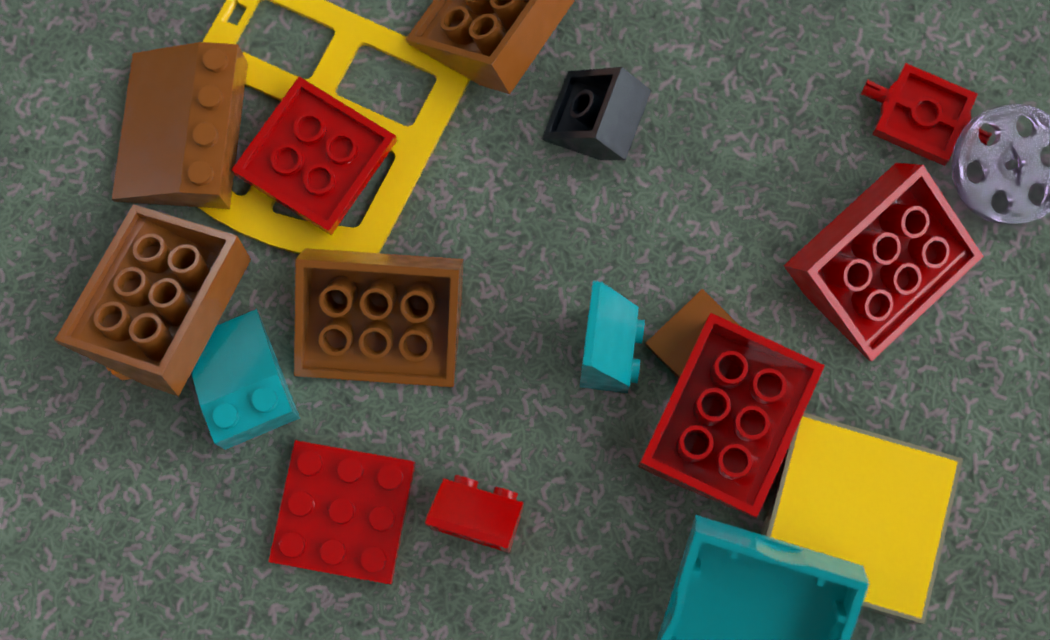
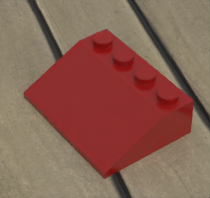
[783,163,984,362]
[638,312,825,518]

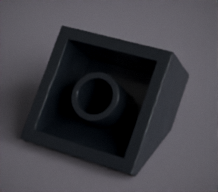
[542,67,651,160]

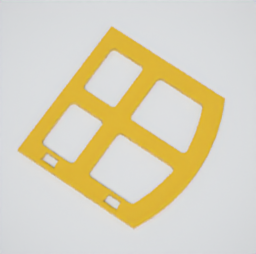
[198,0,470,254]

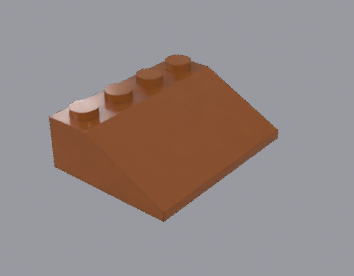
[405,0,575,94]
[112,42,248,209]
[55,204,251,397]
[294,248,464,387]

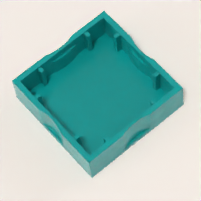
[657,515,869,640]

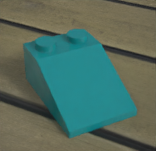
[580,281,645,393]
[191,309,300,450]

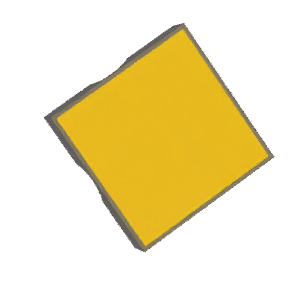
[760,413,963,624]

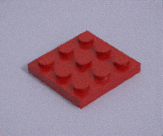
[232,76,397,235]
[268,440,416,585]

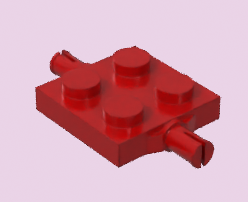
[860,63,992,166]

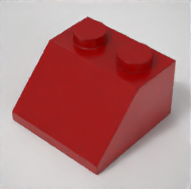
[425,475,524,553]

